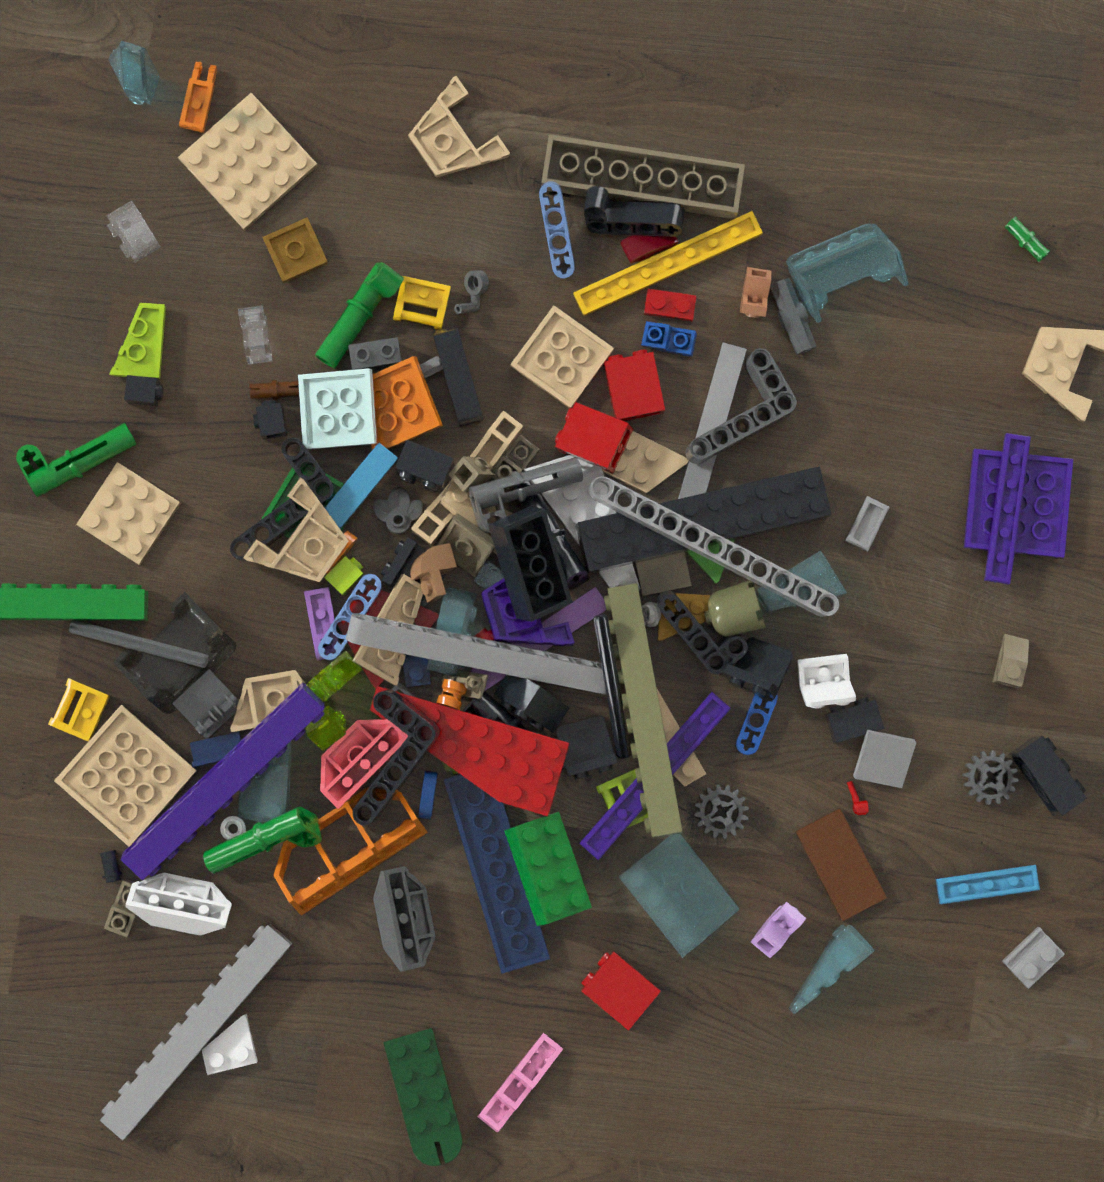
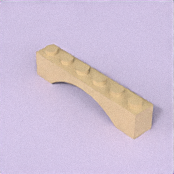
[411,411,523,547]

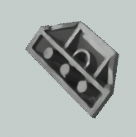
[373,866,436,972]

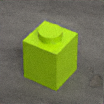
[324,556,365,596]

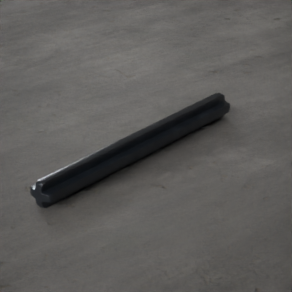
[594,614,631,759]

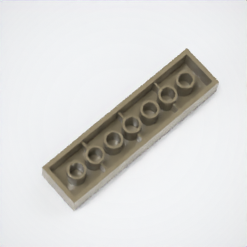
[541,135,745,219]

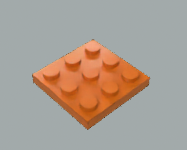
[371,356,443,450]

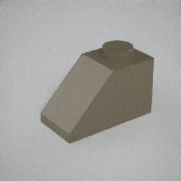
[992,634,1029,688]

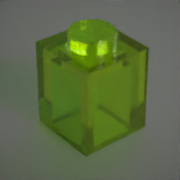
[306,705,346,751]

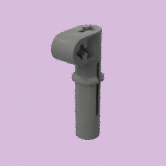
[469,457,583,533]

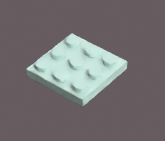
[298,369,377,450]

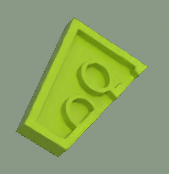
[109,303,166,379]

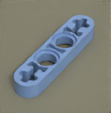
[539,181,575,278]
[318,574,382,661]

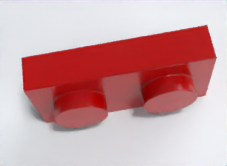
[644,289,696,321]

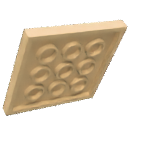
[178,93,318,231]
[54,705,197,847]

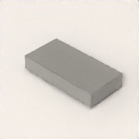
[845,496,889,552]

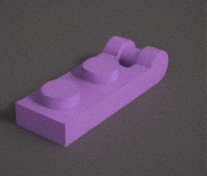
[304,587,342,661]

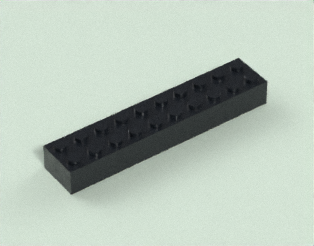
[575,466,832,574]

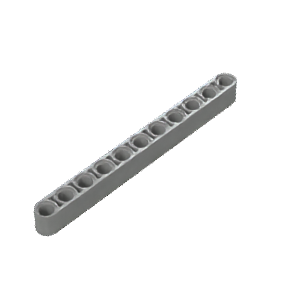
[589,476,839,617]
[346,613,606,694]

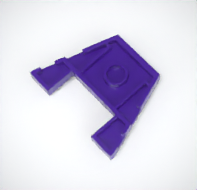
[481,578,574,646]

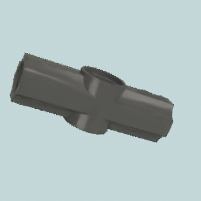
[770,278,817,355]

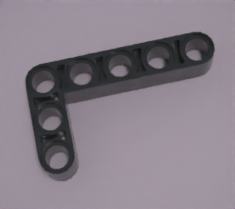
[230,437,336,562]
[353,690,440,825]

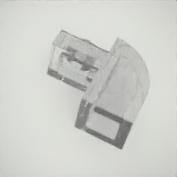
[238,305,272,365]

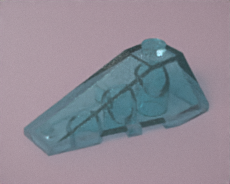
[108,41,160,105]
[238,741,291,822]
[788,924,875,1014]

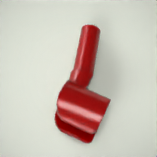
[847,781,869,815]

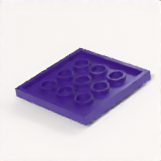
[964,449,1073,558]

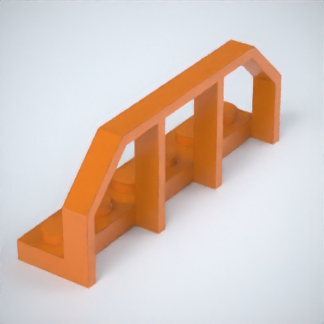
[273,787,428,916]

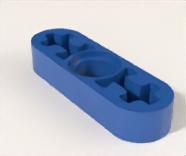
[736,694,778,755]

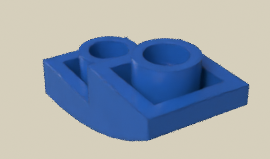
[641,321,697,357]

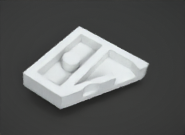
[202,1014,258,1075]

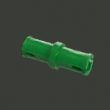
[1004,216,1050,263]

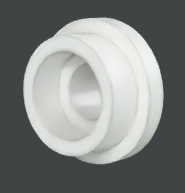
[642,602,661,627]
[220,816,246,840]

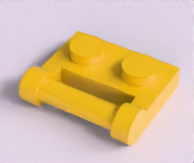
[393,276,451,330]
[48,678,110,742]

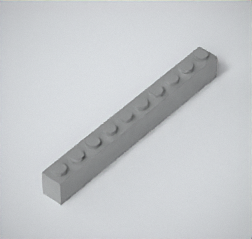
[100,924,293,1141]

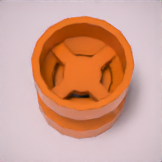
[436,679,467,710]

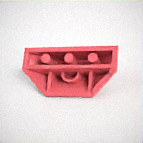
[320,719,408,809]

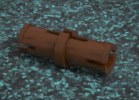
[249,380,299,400]

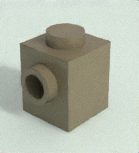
[448,456,494,492]

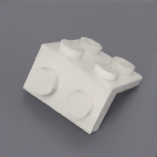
[797,654,856,709]

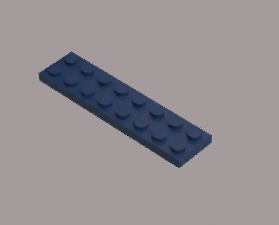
[444,774,550,973]

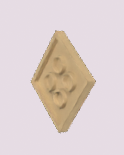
[510,306,614,409]
[76,462,181,565]

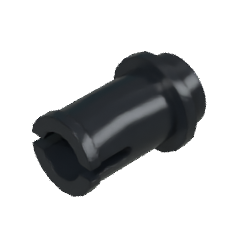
[100,850,122,883]

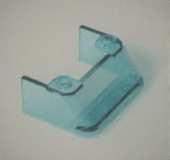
[786,224,909,323]

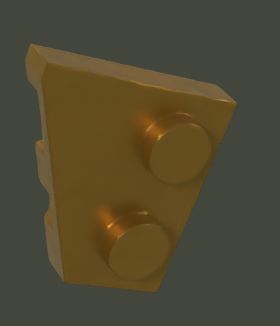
[657,592,710,641]

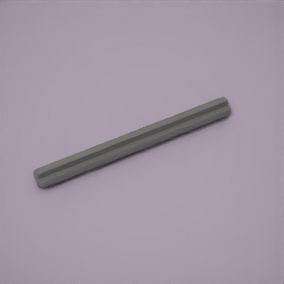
[69,620,209,668]

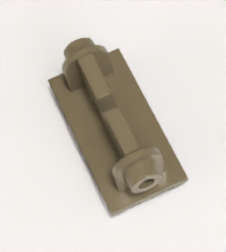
[441,670,489,699]

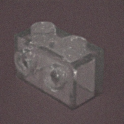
[106,201,161,262]

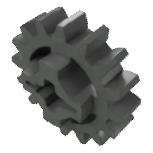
[962,750,1018,805]
[694,784,749,839]

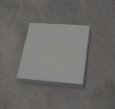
[853,730,917,788]

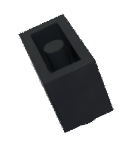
[825,697,885,743]

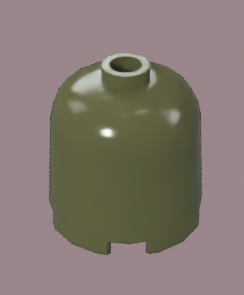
[704,581,766,637]

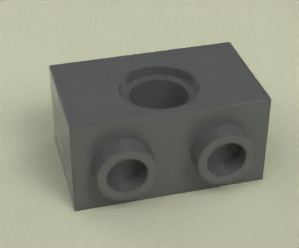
[348,337,402,372]

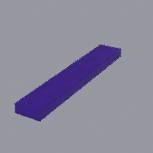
[984,433,1031,585]

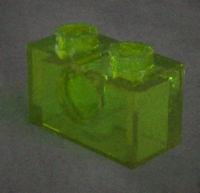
[306,651,363,702]

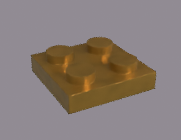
[262,217,328,284]

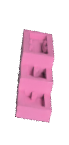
[477,1033,563,1132]

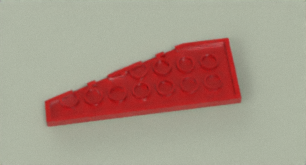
[370,686,570,816]

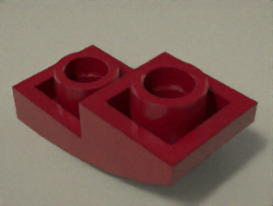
[620,235,679,264]

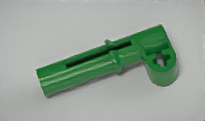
[315,262,404,369]
[16,423,137,498]
[203,806,322,874]

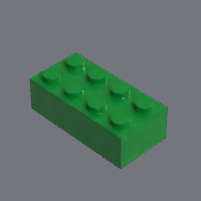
[504,812,592,926]

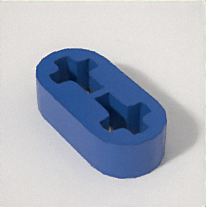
[418,771,438,820]

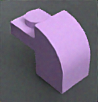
[751,902,806,958]

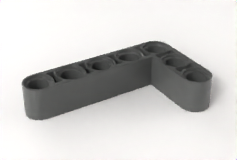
[685,348,797,464]

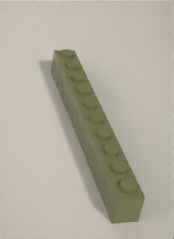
[604,583,683,838]

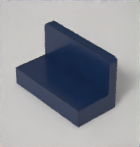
[190,732,241,767]

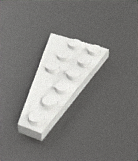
[524,455,640,590]

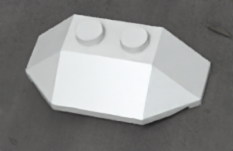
[126,873,232,935]

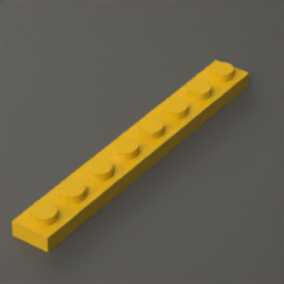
[573,211,763,316]

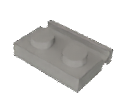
[1002,927,1065,989]

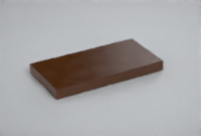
[795,808,887,921]

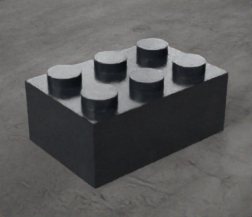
[1009,736,1087,816]

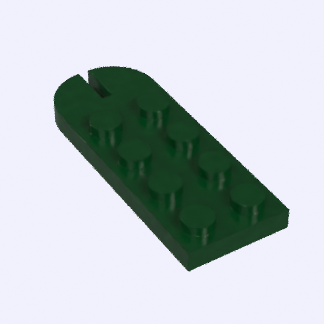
[383,1028,463,1166]

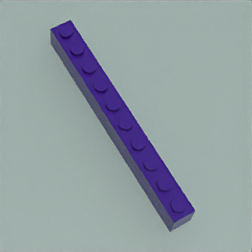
[121,682,325,880]

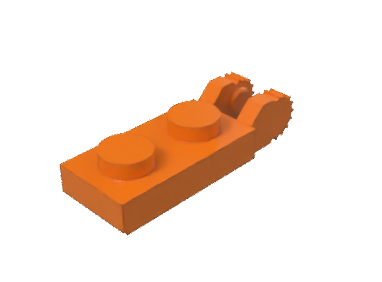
[179,61,217,133]

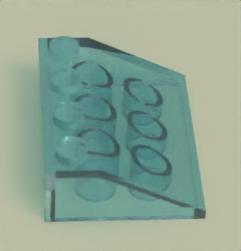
[618,834,739,958]

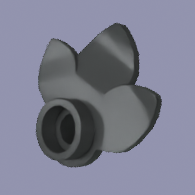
[373,487,423,534]

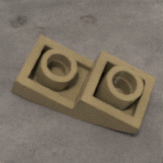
[491,434,540,489]
[104,878,137,937]

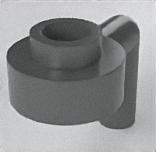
[454,270,489,314]

